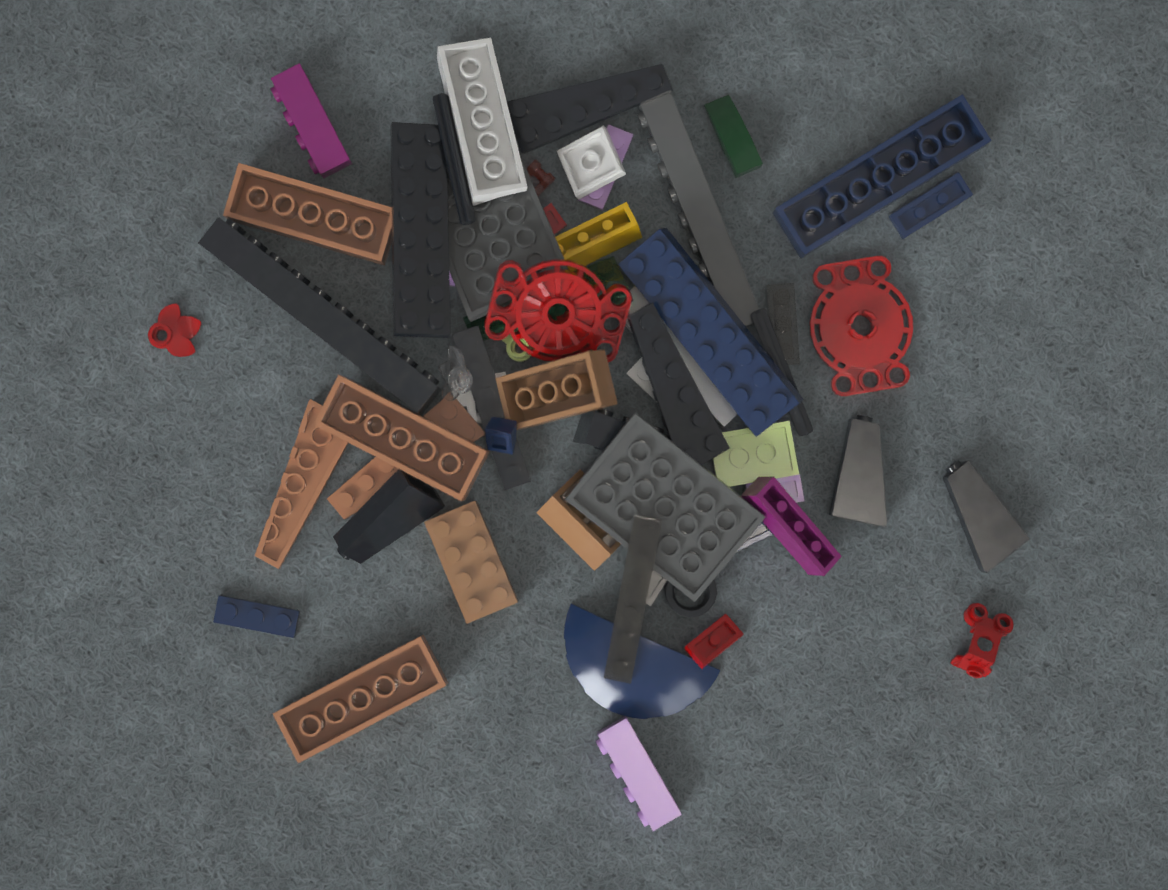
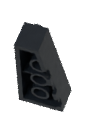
[573,408,670,451]

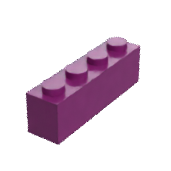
[270,63,352,179]
[741,476,842,576]

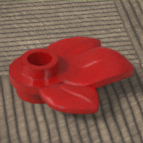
[148,304,202,357]

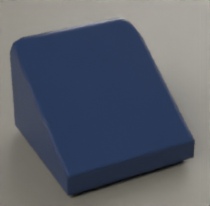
[485,417,517,455]

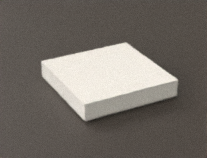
[557,125,626,199]

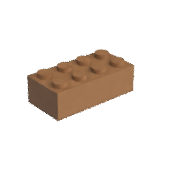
[496,350,618,430]
[424,501,519,624]

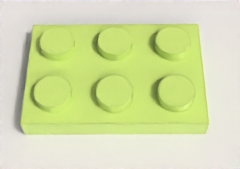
[713,421,799,487]

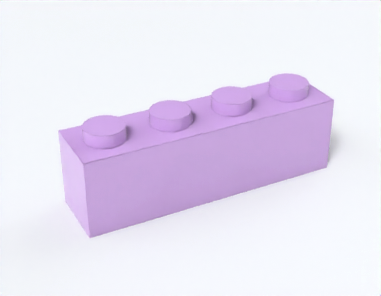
[596,716,682,831]

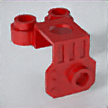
[950,603,1014,678]

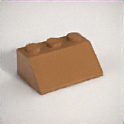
[536,469,621,571]

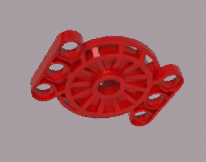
[809,256,913,397]
[485,259,632,363]

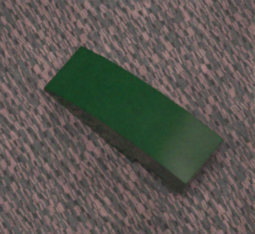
[704,95,763,178]

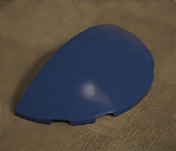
[564,604,720,719]

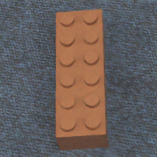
[223,163,392,266]
[314,375,490,501]
[273,634,449,763]

